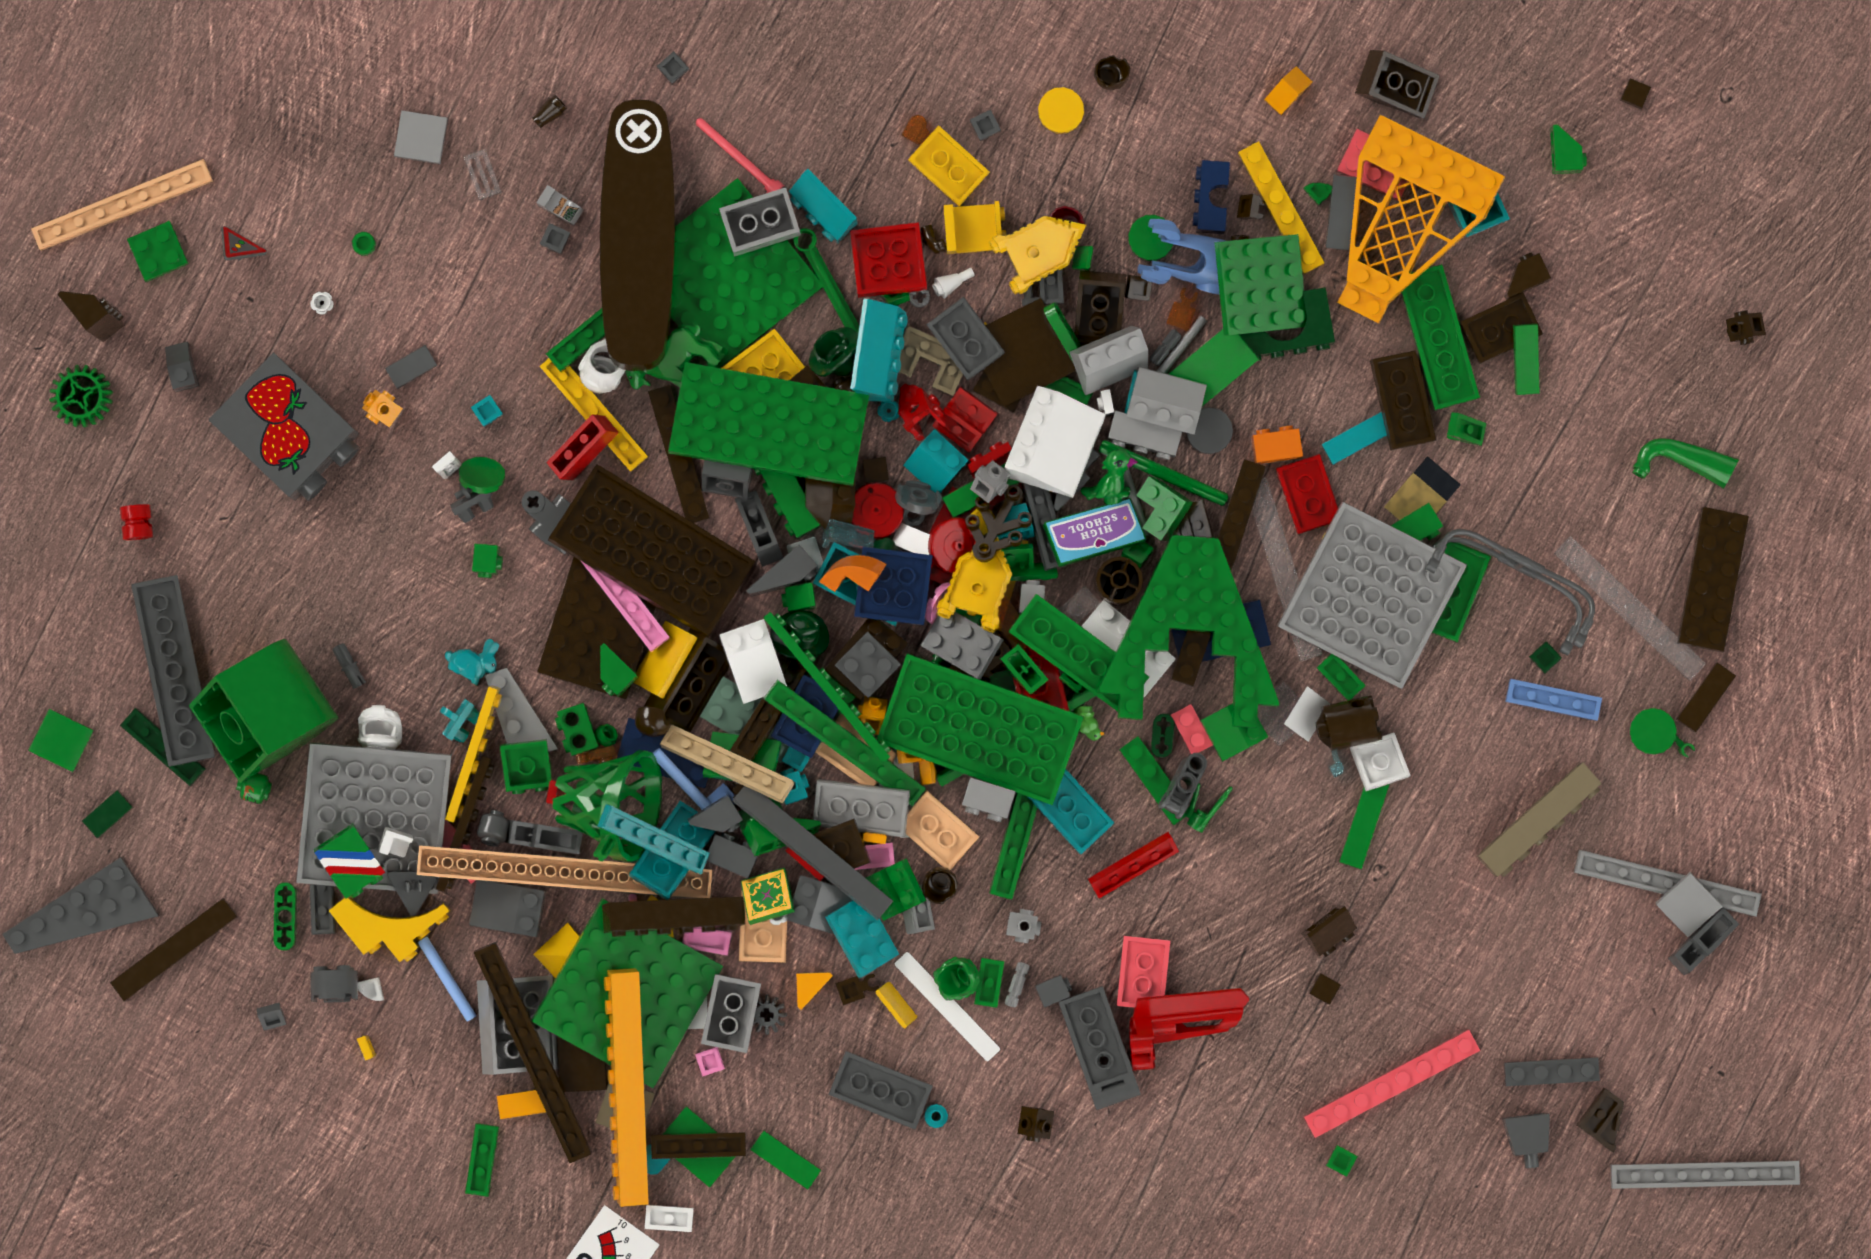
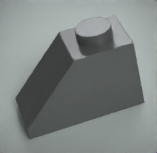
[165,341,200,392]
[687,794,743,833]

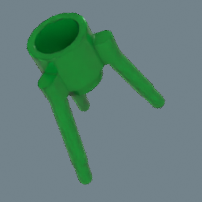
[1185,783,1233,833]

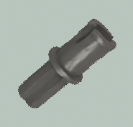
[333,643,366,689]

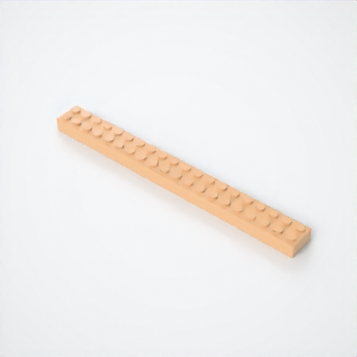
[417,846,712,898]

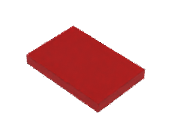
[1275,454,1338,535]

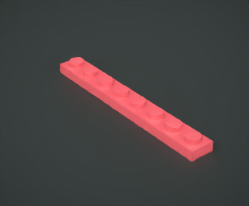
[1304,1030,1480,1138]

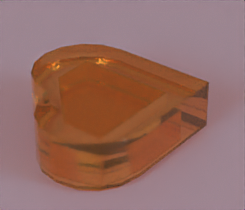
[902,115,930,145]

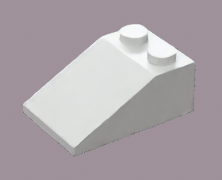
[720,619,787,704]

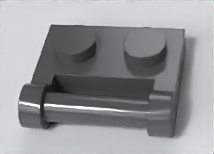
[1022,269,1064,307]

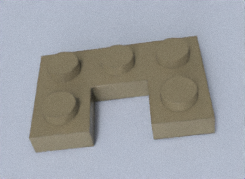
[899,326,963,397]

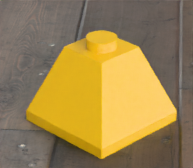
[533,922,580,978]

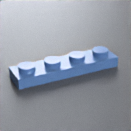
[1505,679,1602,721]

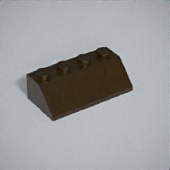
[57,291,125,342]
[643,628,730,733]

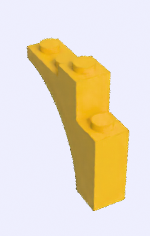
[329,897,450,962]

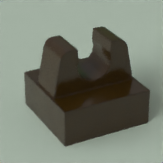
[1237,194,1265,220]

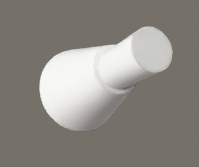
[932,268,975,299]

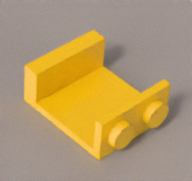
[944,201,1006,254]

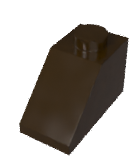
[1504,252,1551,300]

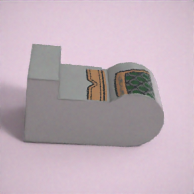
[536,185,584,226]

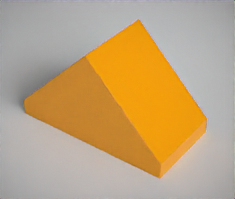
[1264,66,1313,115]
[796,972,833,1010]

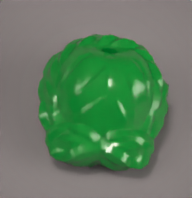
[933,956,980,1001]

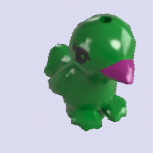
[1080,449,1138,505]

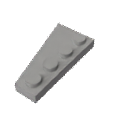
[485,668,558,752]

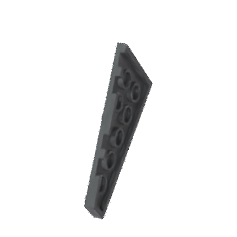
[2,857,160,954]

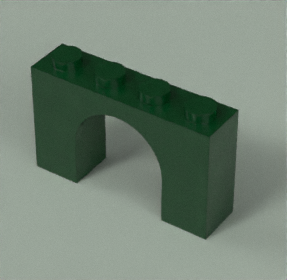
[1240,287,1335,362]

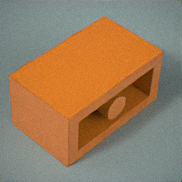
[1251,425,1303,464]

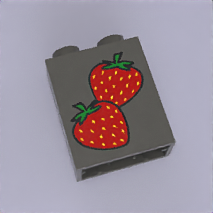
[208,352,360,501]

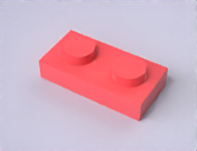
[1170,704,1213,754]

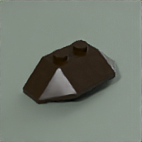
[805,478,855,534]

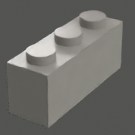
[1107,411,1182,460]

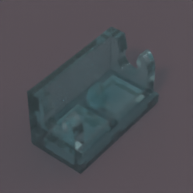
[822,519,874,549]

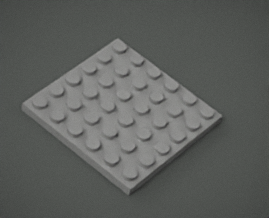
[1277,501,1467,689]
[296,742,451,894]

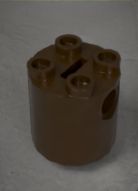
[1094,557,1143,606]
[1315,695,1382,751]

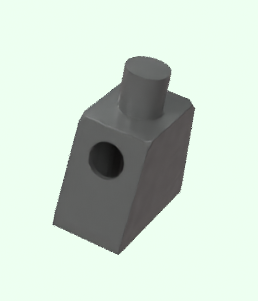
[1502,1113,1550,1168]

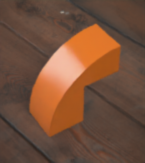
[819,555,887,592]

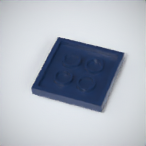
[854,547,933,625]

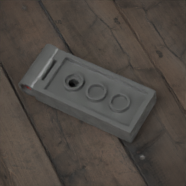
[1058,986,1141,1110]

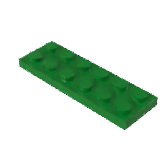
[1397,264,1480,411]
[1008,594,1149,712]

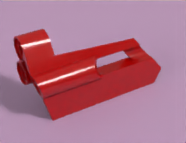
[1129,988,1249,1071]

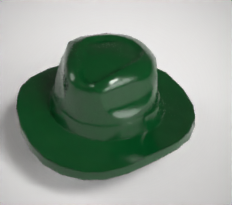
[809,327,858,377]
[770,611,829,659]

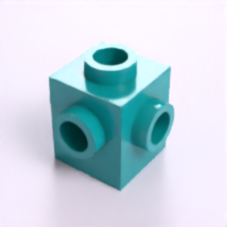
[780,768,809,805]

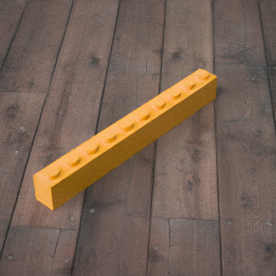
[604,968,649,1207]

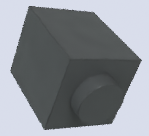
[1035,975,1072,1008]

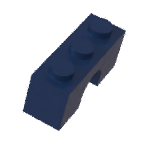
[1192,160,1230,234]

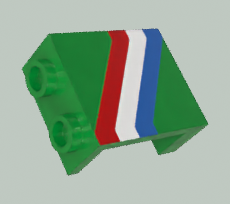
[313,823,385,899]

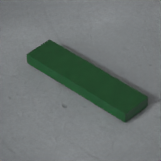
[120,708,206,787]

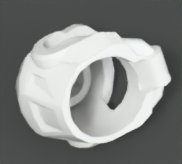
[578,339,626,394]
[358,705,402,750]

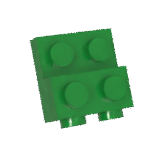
[500,739,553,794]
[866,858,926,921]

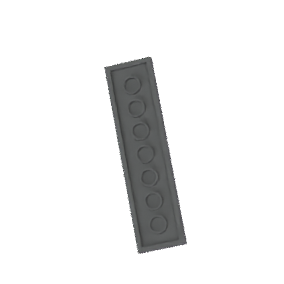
[131,575,215,767]

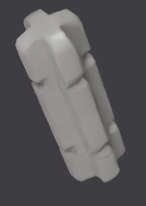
[1005,962,1030,1008]

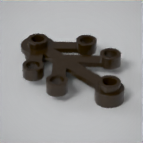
[965,485,1032,562]

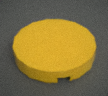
[1038,87,1084,134]

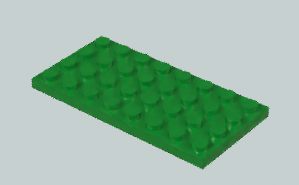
[668,362,869,486]
[877,653,1084,805]

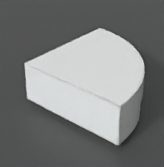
[358,977,384,1001]

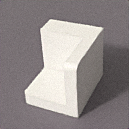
[378,827,413,857]

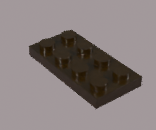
[1370,350,1437,451]

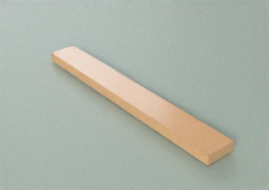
[31,159,213,251]

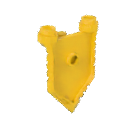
[989,216,1086,295]
[936,537,1012,632]

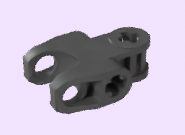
[522,490,571,555]

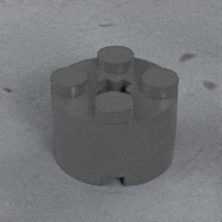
[310,965,358,1003]

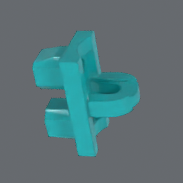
[440,699,480,743]

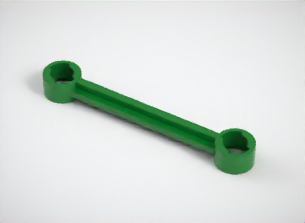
[793,228,859,333]

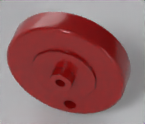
[851,483,904,539]
[928,518,975,574]

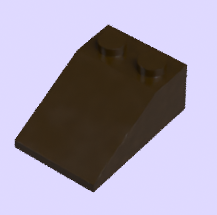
[1355,50,1440,119]
[1074,270,1127,346]
[825,619,908,701]
[1301,906,1357,957]

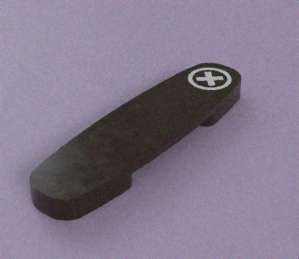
[600,100,675,371]

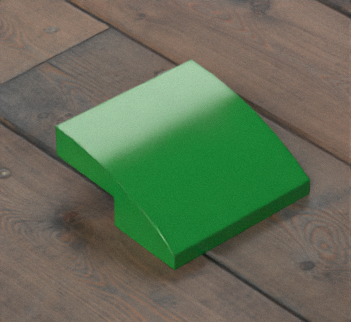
[28,709,94,772]

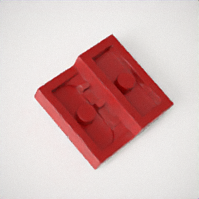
[932,387,999,453]

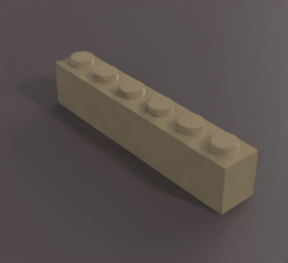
[1477,762,1602,877]

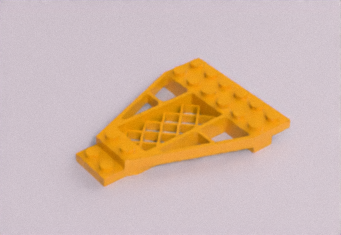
[1337,115,1505,323]

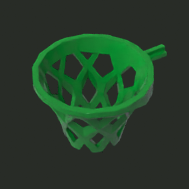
[553,750,662,862]

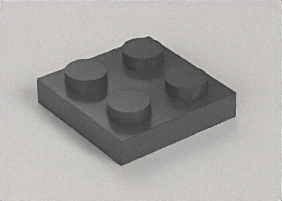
[835,632,901,698]

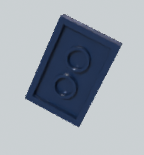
[771,674,845,758]

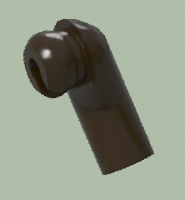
[921,225,947,254]

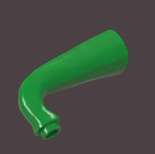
[1632,438,1739,489]

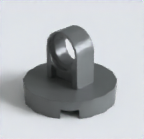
[895,480,942,526]

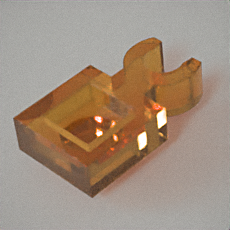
[1166,287,1198,331]
[575,746,617,765]

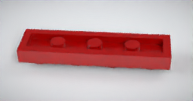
[1088,832,1179,899]

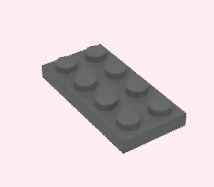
[828,1051,933,1130]

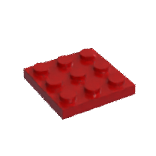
[850,222,927,298]

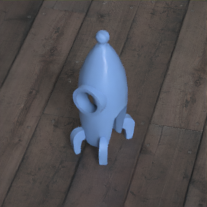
[1137,219,1225,295]

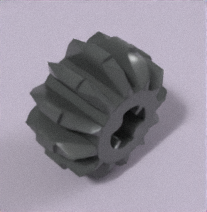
[753,995,787,1035]

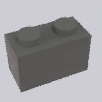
[707,832,758,878]

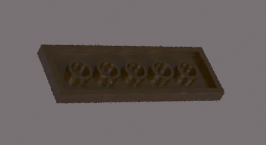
[1677,507,1749,653]

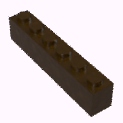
[602,896,745,937]

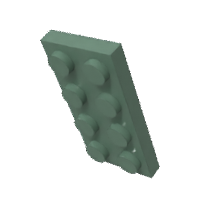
[700,676,790,763]

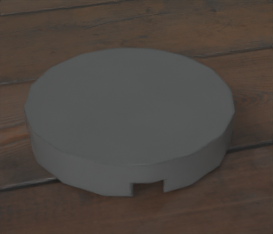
[1186,407,1233,454]

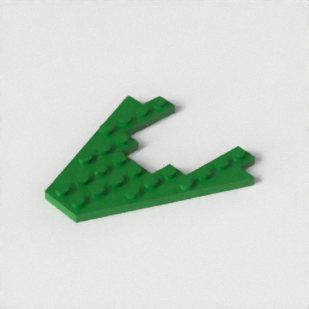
[1097,535,1279,728]

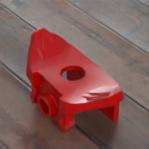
[898,384,946,441]

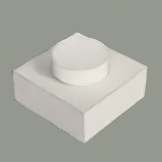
[1097,389,1114,416]

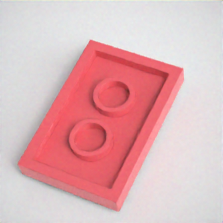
[1336,129,1408,201]
[1116,936,1170,1008]

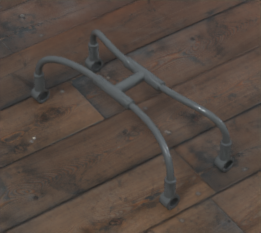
[1425,529,1595,656]

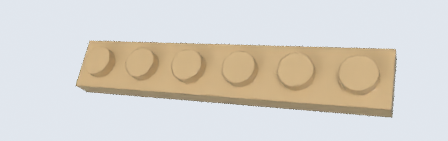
[660,725,794,803]

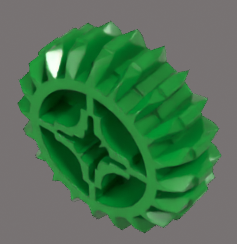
[49,365,113,428]

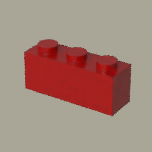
[546,414,619,481]

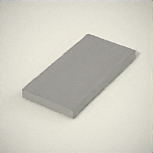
[813,779,910,837]

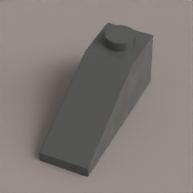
[735,490,783,567]

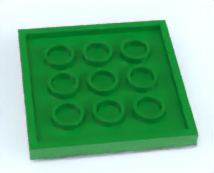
[1214,234,1307,336]

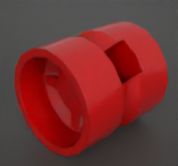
[120,504,153,541]

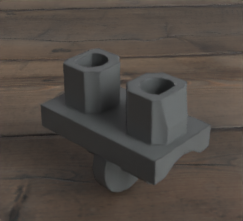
[450,483,494,523]

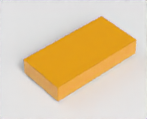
[497,1090,546,1119]

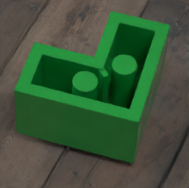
[1136,476,1193,541]

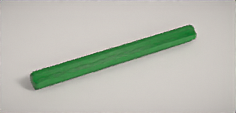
[1099,440,1228,506]

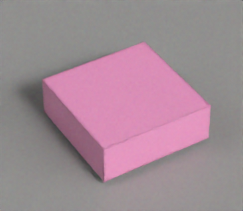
[695,1047,725,1076]

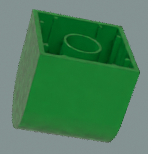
[189,639,338,783]

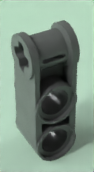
[1158,753,1207,819]

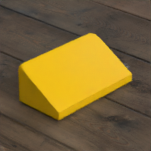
[876,982,917,1028]

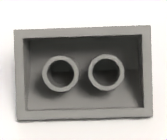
[1070,326,1148,395]
[1127,367,1207,434]
[701,974,761,1053]

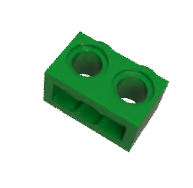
[555,703,600,757]

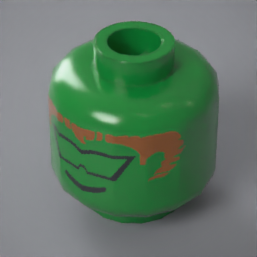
[236,773,272,804]

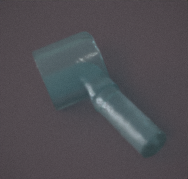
[1329,750,1344,777]

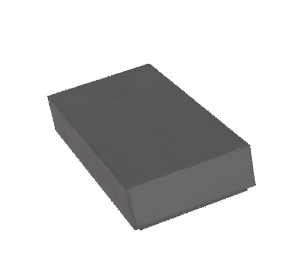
[385,345,438,389]

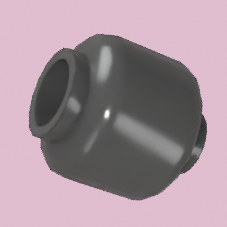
[477,810,510,847]

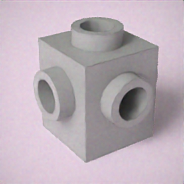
[970,460,1011,503]
[1006,909,1042,943]

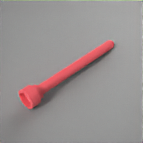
[696,118,785,193]

